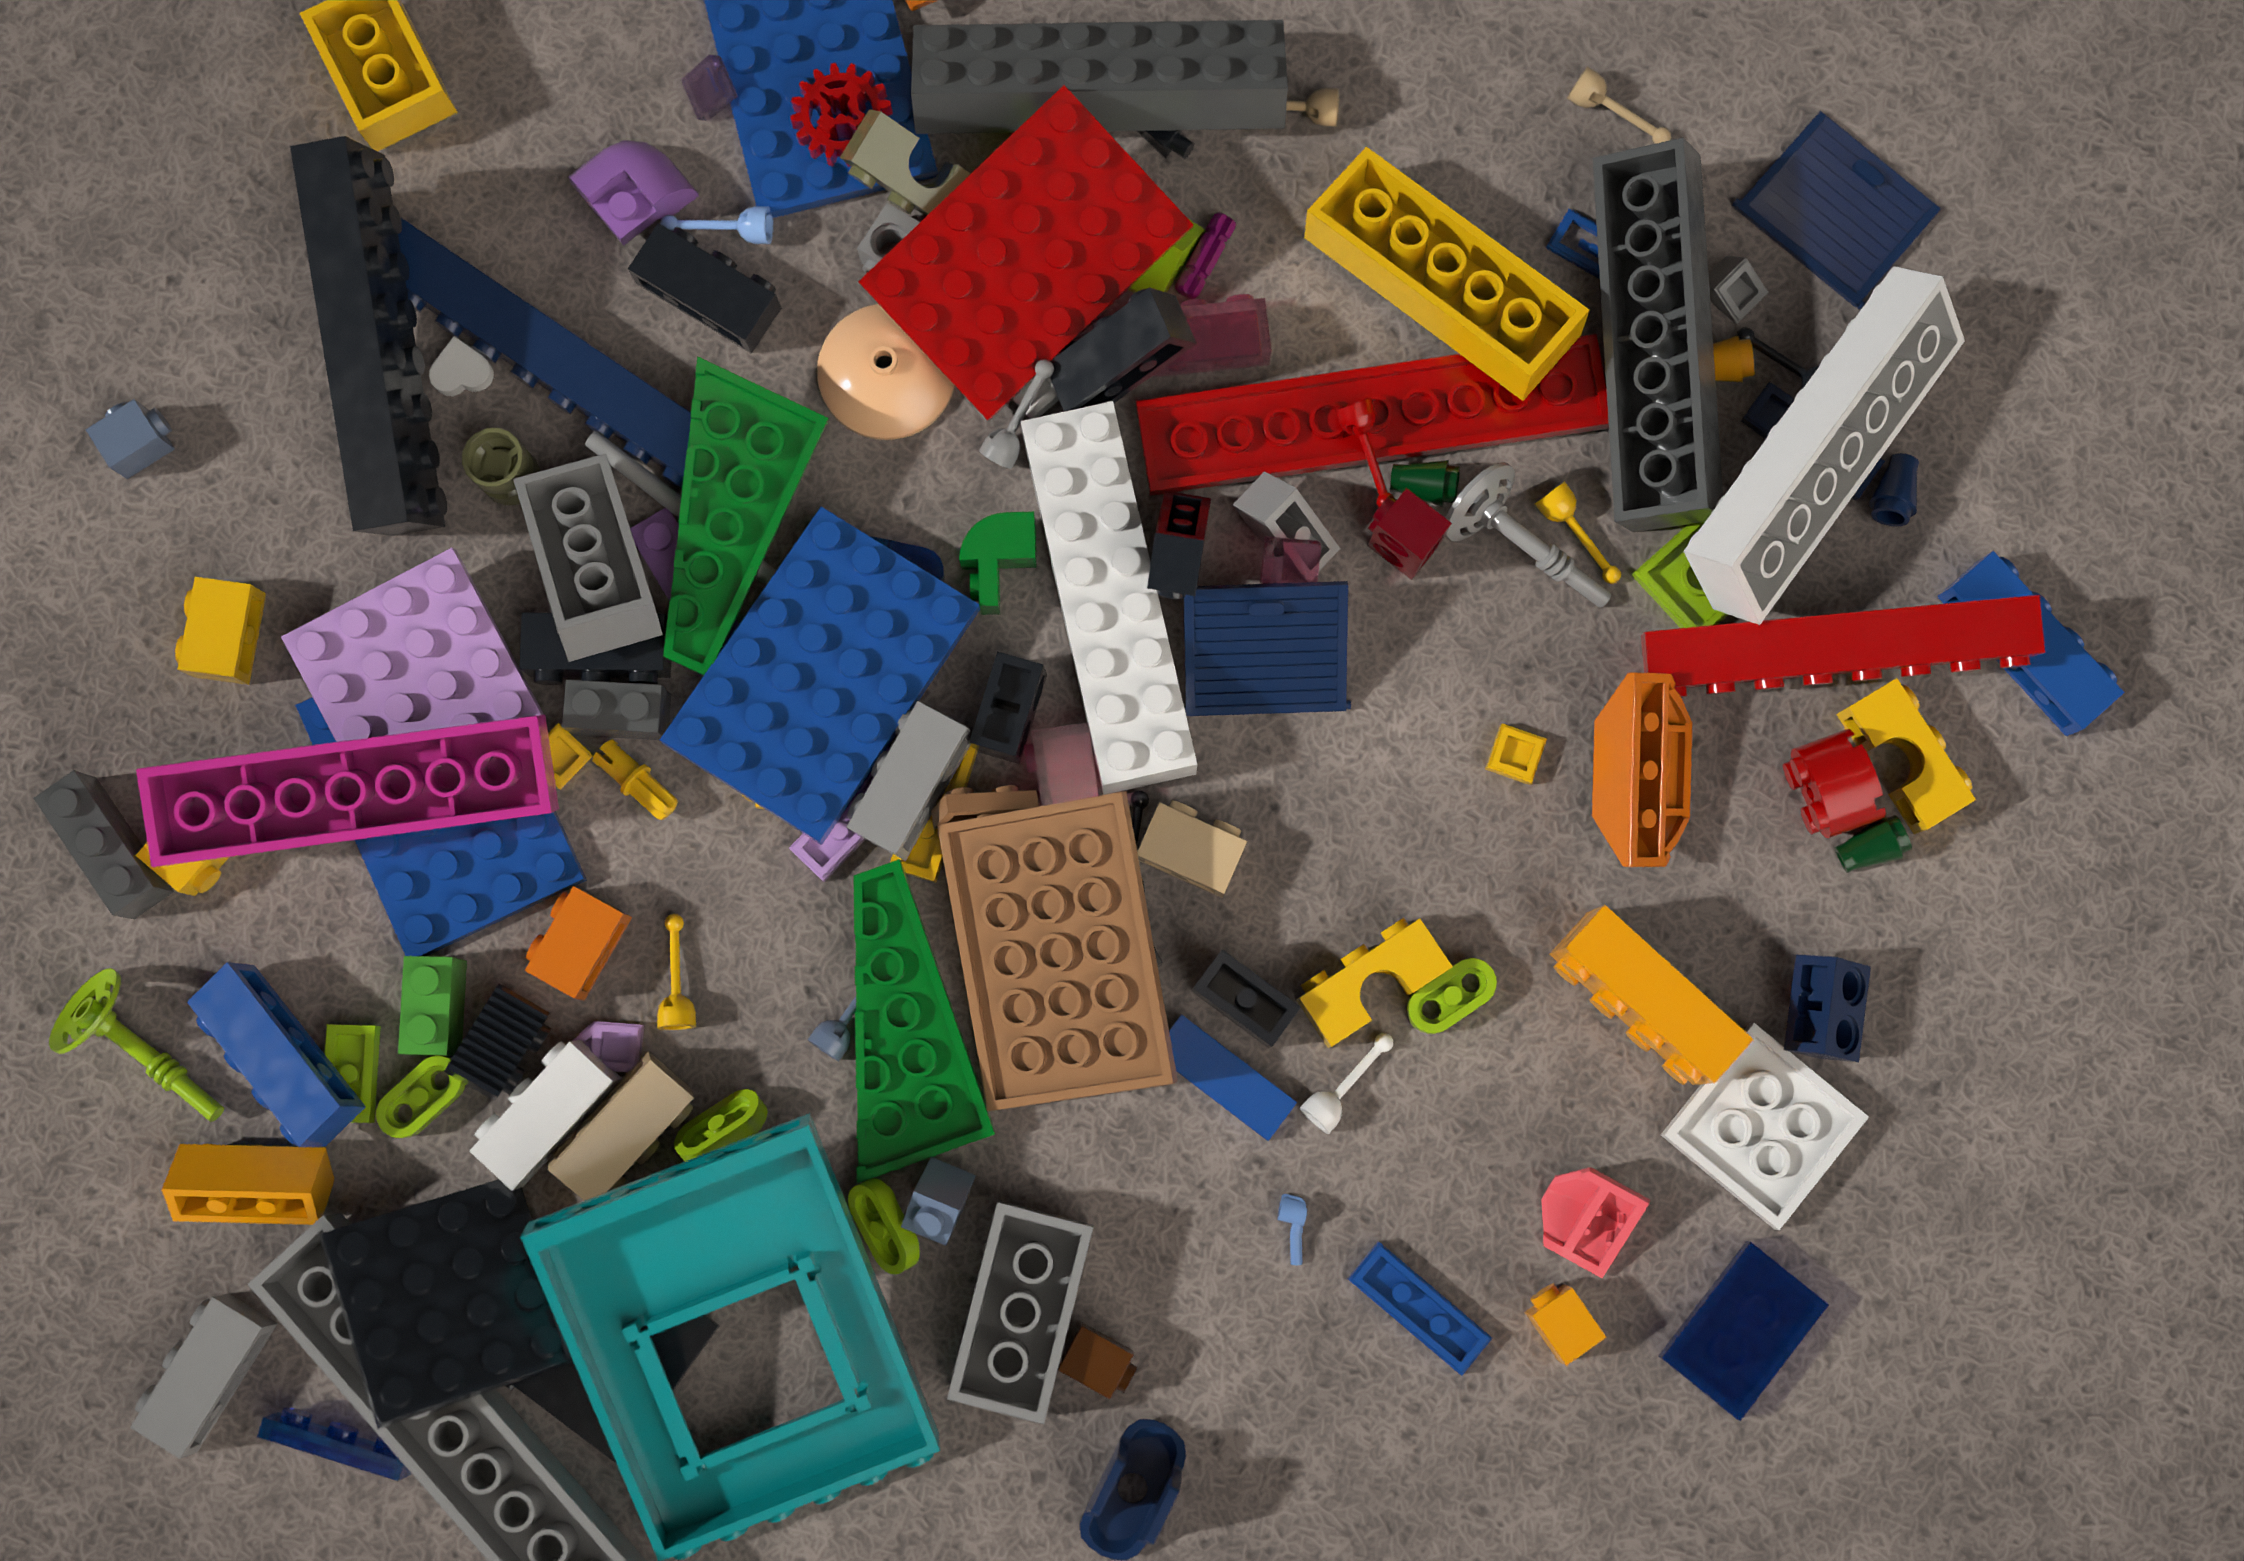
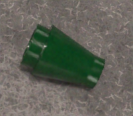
[1390,460,1460,507]
[1834,815,1912,873]

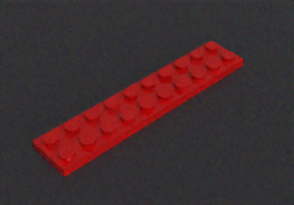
[1136,334,1609,496]

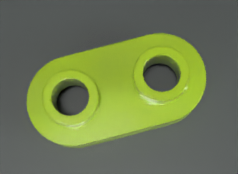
[1407,958,1497,1034]
[376,1056,465,1138]
[674,1089,768,1161]
[848,1178,920,1275]

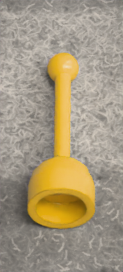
[1535,481,1621,584]
[657,914,696,1030]

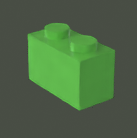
[398,956,467,1056]

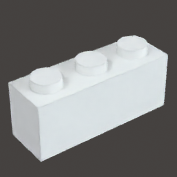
[470,1040,622,1191]

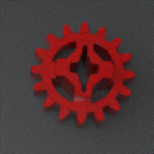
[790,63,893,167]

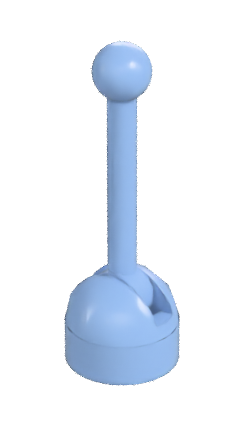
[661,206,773,244]

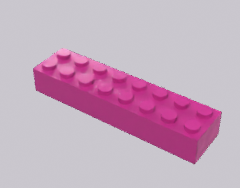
[136,714,559,867]

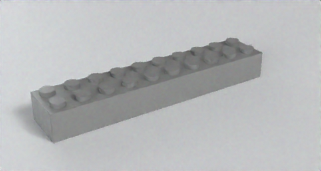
[248,1213,646,1561]

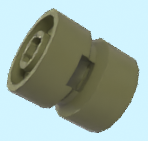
[462,428,540,505]

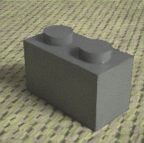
[562,680,672,740]

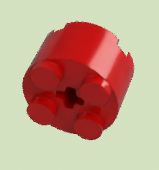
[1783,728,1886,839]

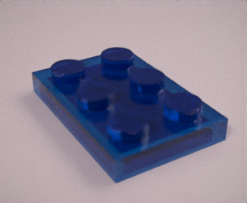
[1658,1241,1829,1421]

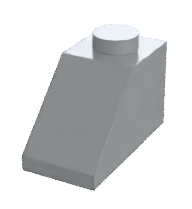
[1233,471,1340,582]

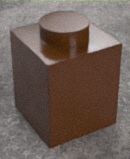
[1058,1322,1138,1399]

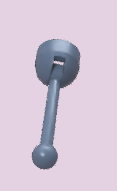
[807,996,856,1062]

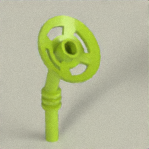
[49,968,224,1122]

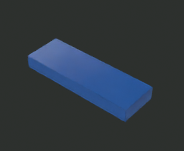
[1169,1014,1297,1141]
[1347,1242,1492,1376]

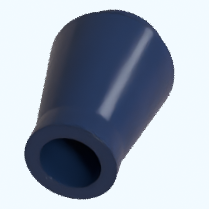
[1869,453,1919,527]

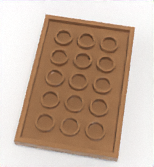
[937,791,1178,1111]

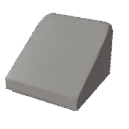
[1709,256,1769,324]

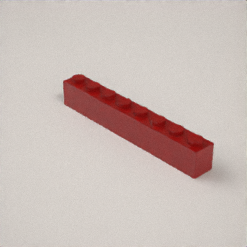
[1641,595,2045,697]

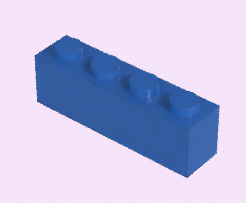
[1937,551,2125,736]
[187,962,366,1147]

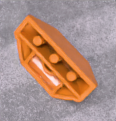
[1592,672,1693,867]

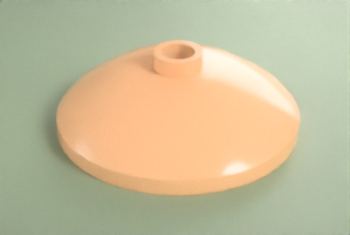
[817,304,955,440]

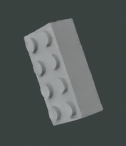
[513,453,663,662]
[947,1201,1094,1424]

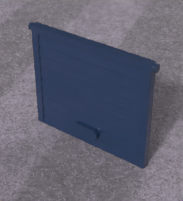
[1732,111,1941,310]
[1184,581,1351,716]

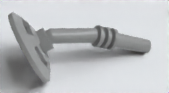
[1445,462,1611,608]

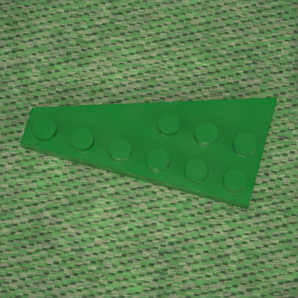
[853,859,996,1183]

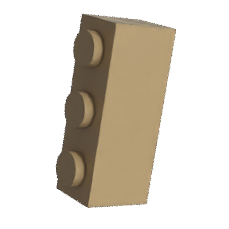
[548,1051,694,1201]

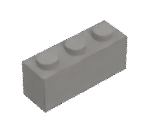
[846,701,972,861]
[130,1294,277,1459]

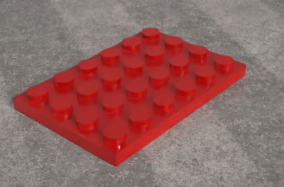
[858,85,1194,422]

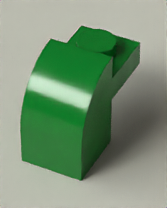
[959,511,1037,615]

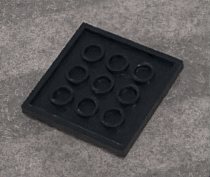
[320,1179,574,1429]

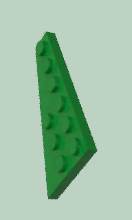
[663,356,829,675]

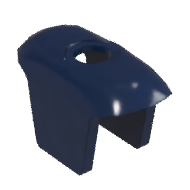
[1079,1419,1186,1561]

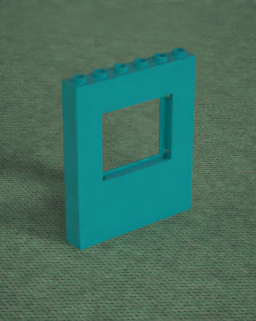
[521,1113,940,1561]

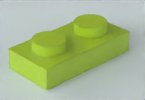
[325,1024,381,1123]

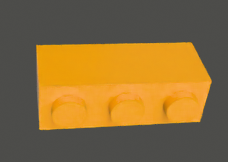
[162,1143,334,1225]

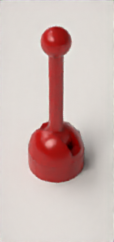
[1335,397,1395,507]

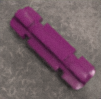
[1175,212,1236,300]

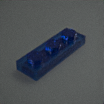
[257,1407,412,1481]

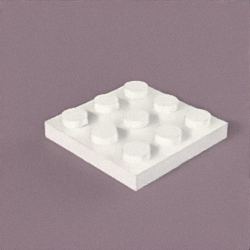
[1661,1023,1869,1230]

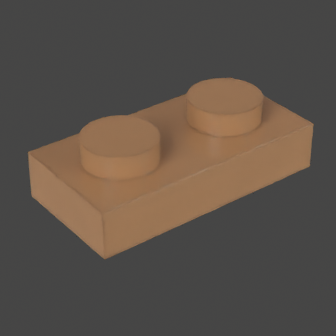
[931,785,1039,829]

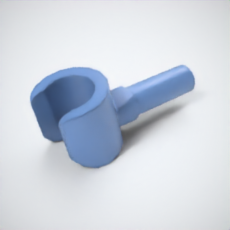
[1277,1194,1307,1266]

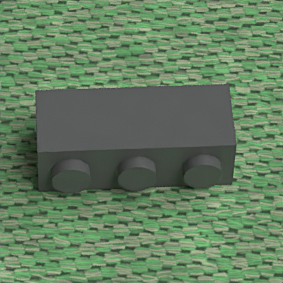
[33,770,174,920]

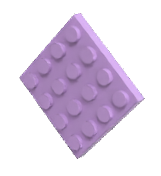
[281,548,543,742]

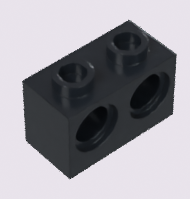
[969,651,1047,764]

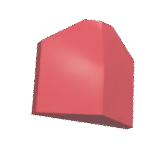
[1541,1167,1650,1278]

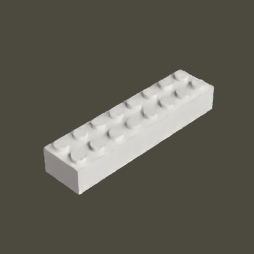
[1684,266,1965,625]
[1021,401,1197,795]

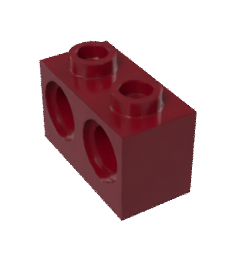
[1368,488,1452,580]

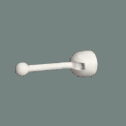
[1300,1033,1393,1134]

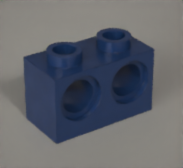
[1783,954,1871,1063]

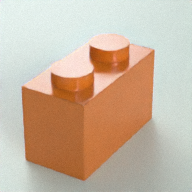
[524,886,632,1001]

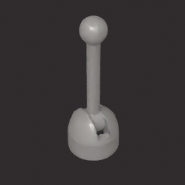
[979,360,1054,469]

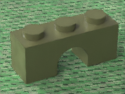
[840,109,971,216]

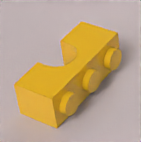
[1836,678,1976,834]
[1296,918,1453,1048]

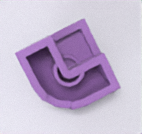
[568,140,699,246]

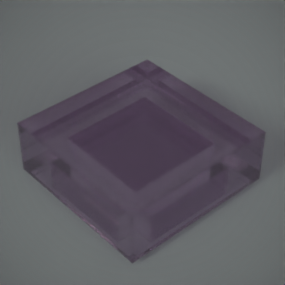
[681,54,738,121]

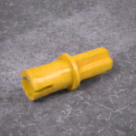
[592,739,678,820]

